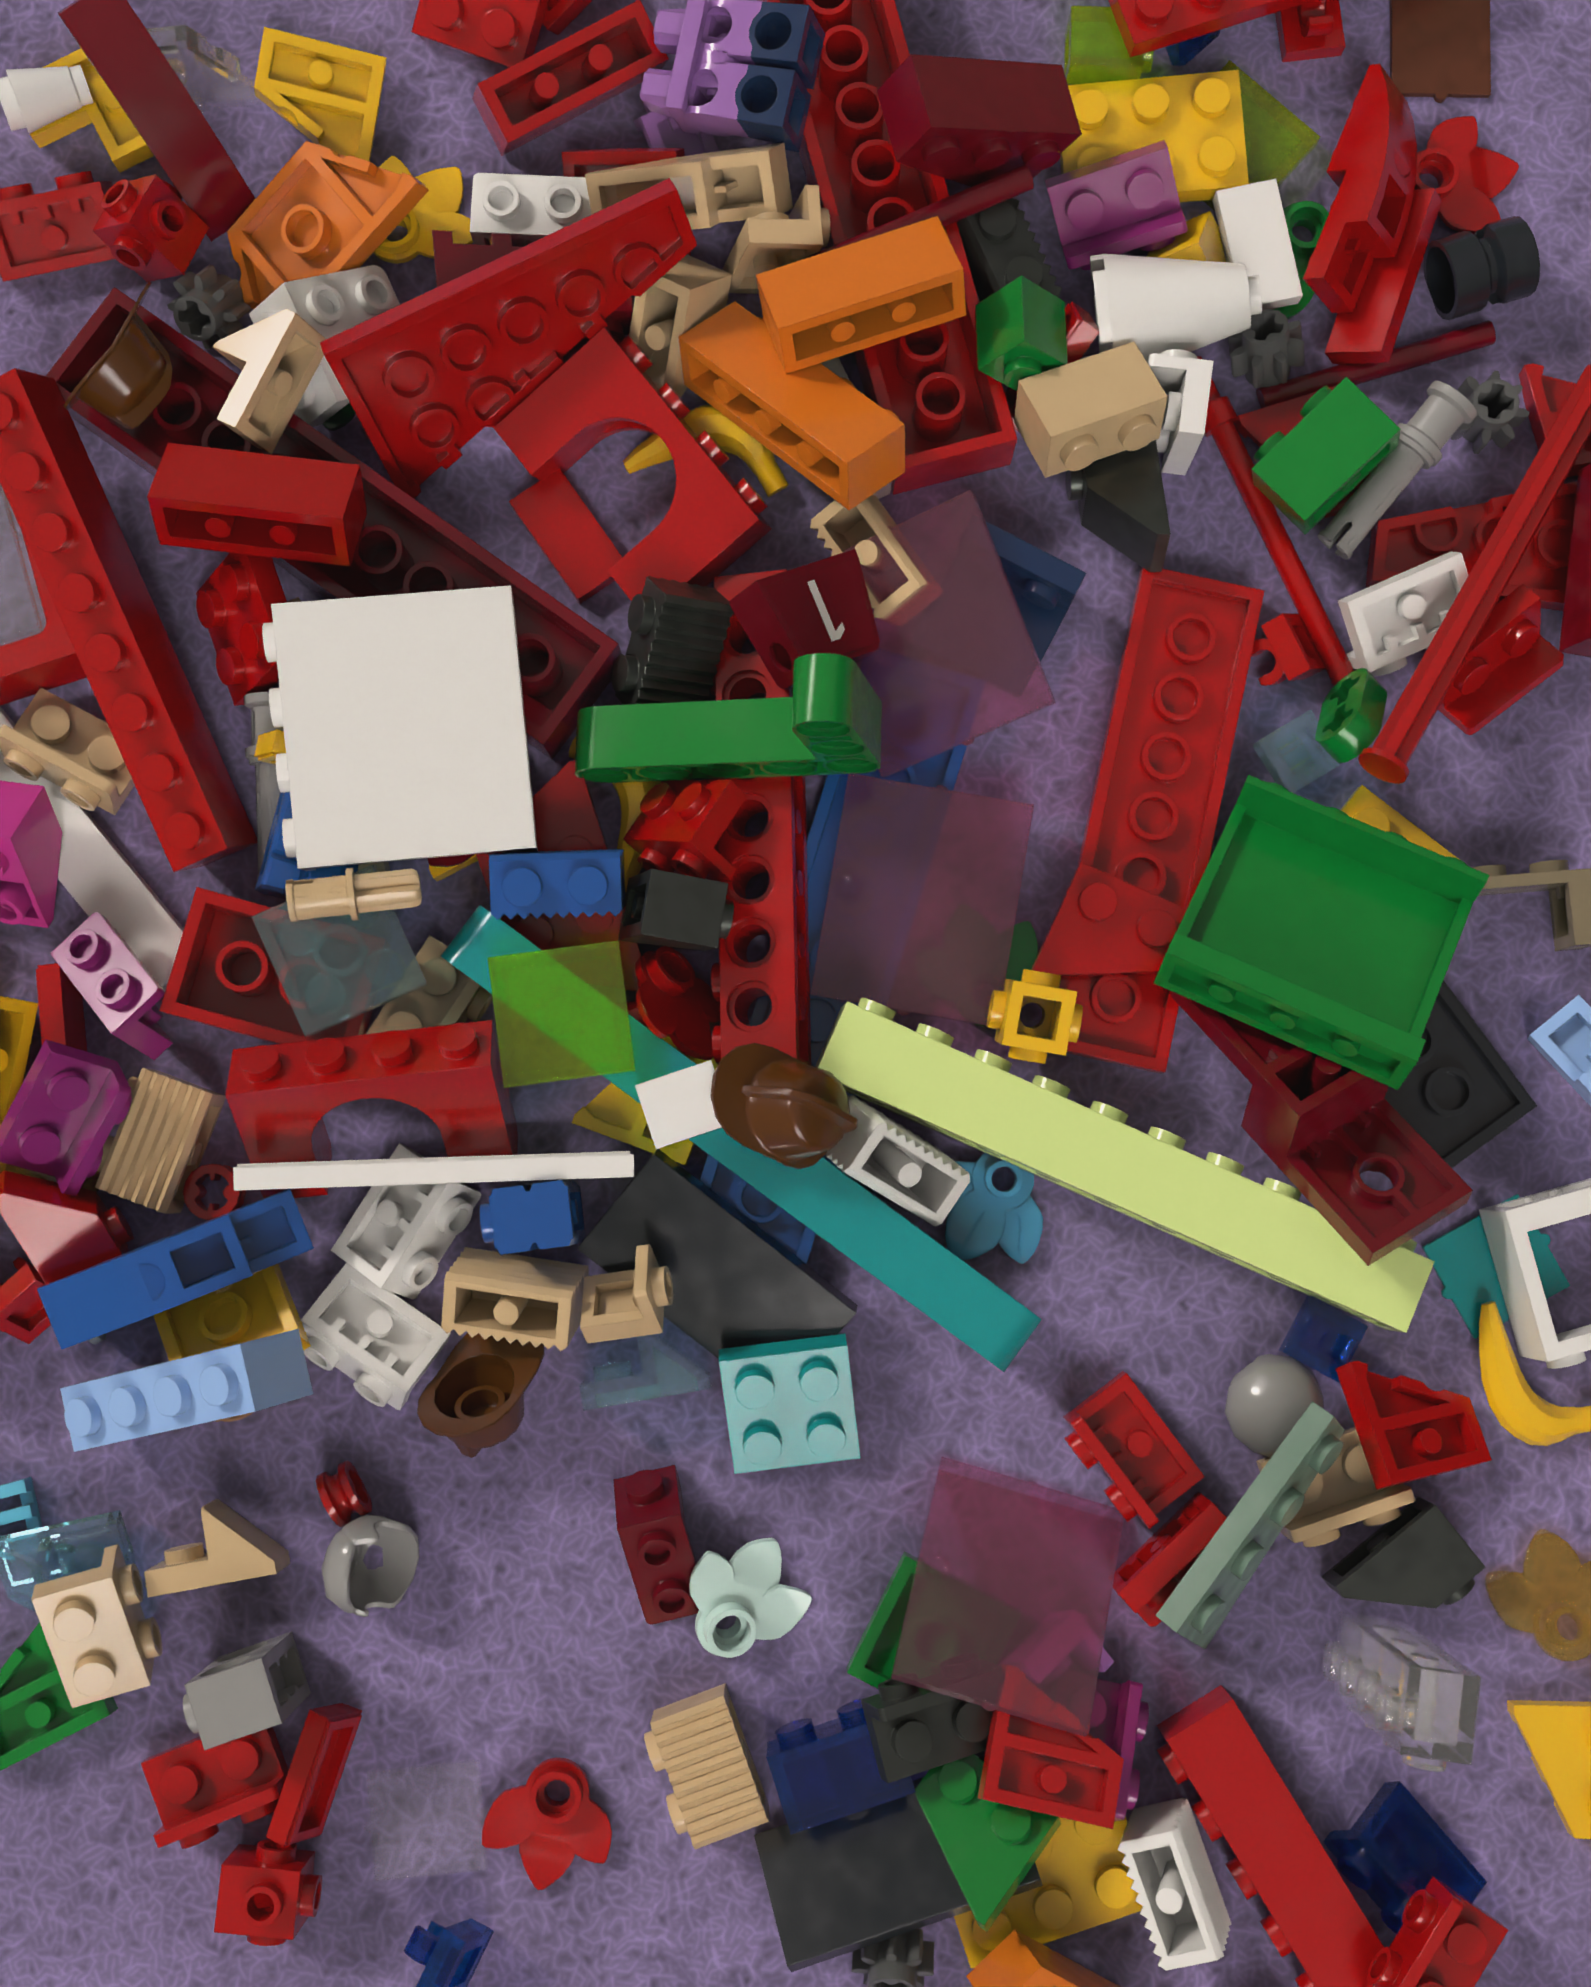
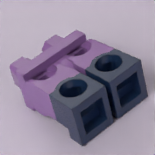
[640,0,825,152]

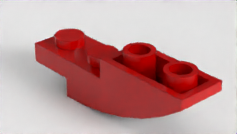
[1303,63,1417,313]

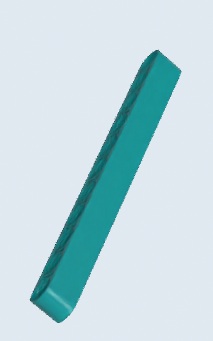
[441,905,1041,1372]

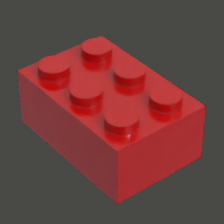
[159,887,391,1044]

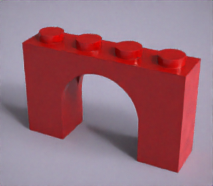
[494,327,772,601]
[225,1020,518,1199]

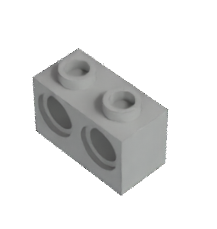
[183,1631,311,1750]

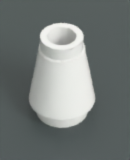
[0,65,93,134]

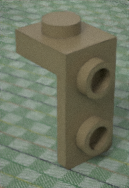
[1473,860,1591,952]

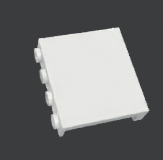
[262,585,538,871]

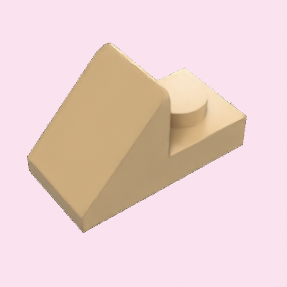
[213,309,326,454]
[144,1499,290,1598]

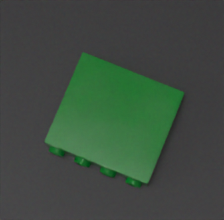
[1154,775,1489,1090]

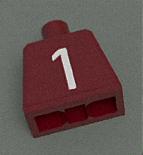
[729,549,880,690]

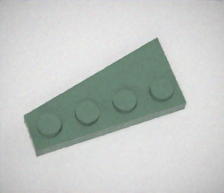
[1155,1401,1345,1649]

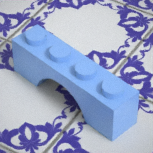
[60,1329,313,1452]

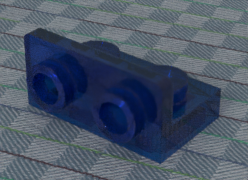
[1324,1781,1487,1934]

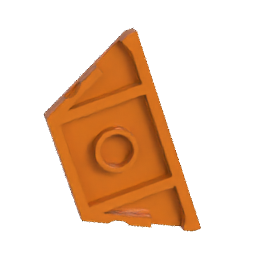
[227,141,429,310]

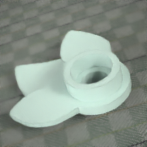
[689,1538,812,1658]

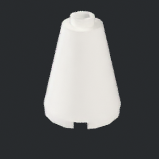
[1090,254,1262,361]

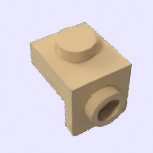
[580,1244,673,1344]

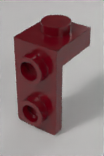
[613,1465,699,1625]

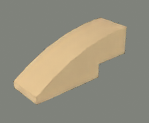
[585,143,793,230]

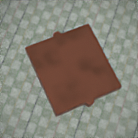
[1390,0,1491,103]

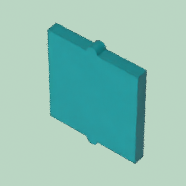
[1422,1194,1570,1339]

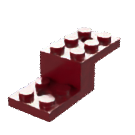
[1171,992,1473,1266]

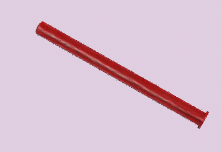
[1358,364,1591,784]

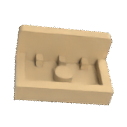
[31,1544,162,1708]

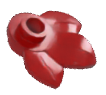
[1414,116,1519,234]
[635,946,720,1060]
[482,1758,612,1890]

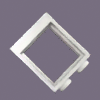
[1479,1178,1591,1369]

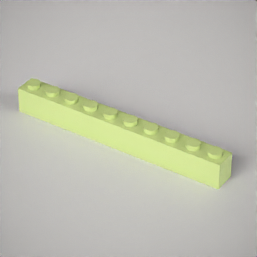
[815,997,1435,1333]

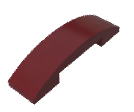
[58,0,255,242]

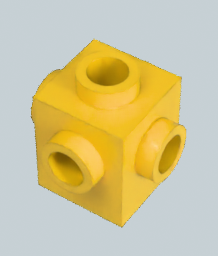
[987,969,1083,1064]

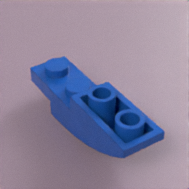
[37,1189,314,1350]

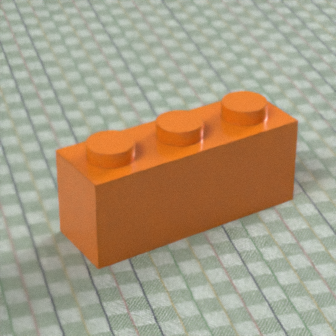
[756,216,966,374]

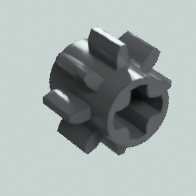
[168,265,251,349]
[1228,309,1305,388]
[1451,371,1529,454]
[852,1929,934,1987]

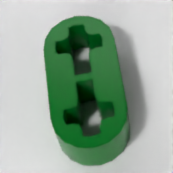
[1315,668,1387,763]

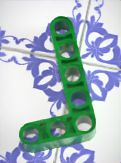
[575,653,882,783]

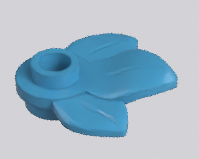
[945,1153,1043,1264]

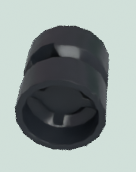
[1424,216,1540,320]

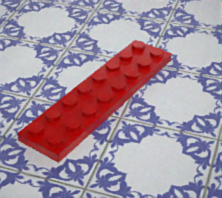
[1059,567,1265,1074]

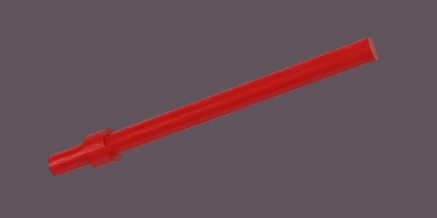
[1197,356,1354,686]

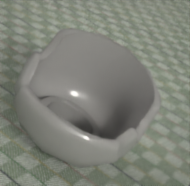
[1225,1354,1324,1457]
[321,1515,419,1617]

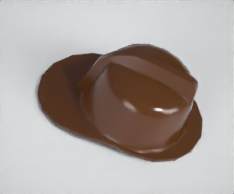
[64,281,172,429]
[710,1043,859,1169]
[417,1333,545,1458]

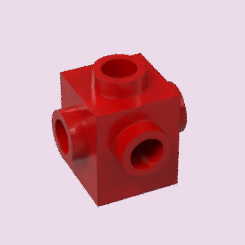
[92,174,209,282]
[214,1839,322,1946]

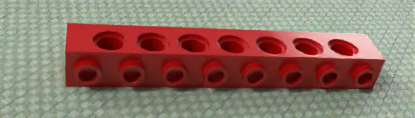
[710,569,811,1066]

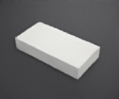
[1213,179,1303,310]

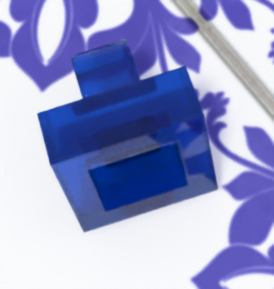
[1279,1295,1368,1382]
[404,1918,494,1987]

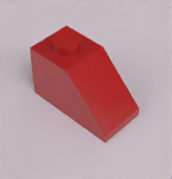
[0,1170,134,1285]

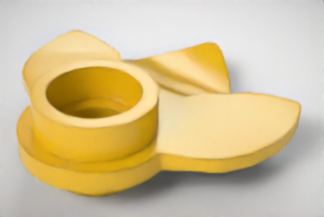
[374,156,473,264]

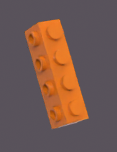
[678,301,905,511]

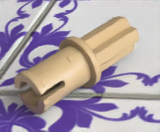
[285,868,422,923]

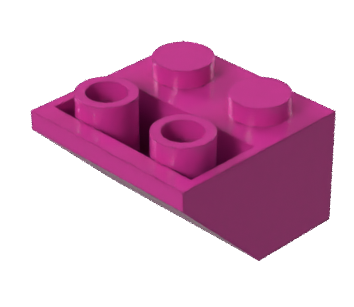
[0,781,62,928]

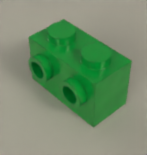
[1251,377,1401,535]

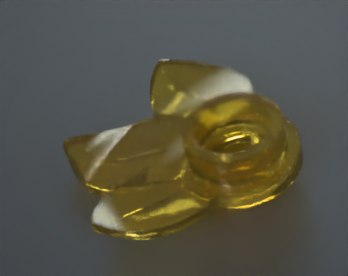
[1485,1529,1591,1662]

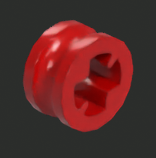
[183,1164,246,1220]
[316,1460,372,1527]

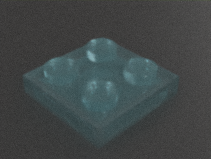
[251,864,428,1037]

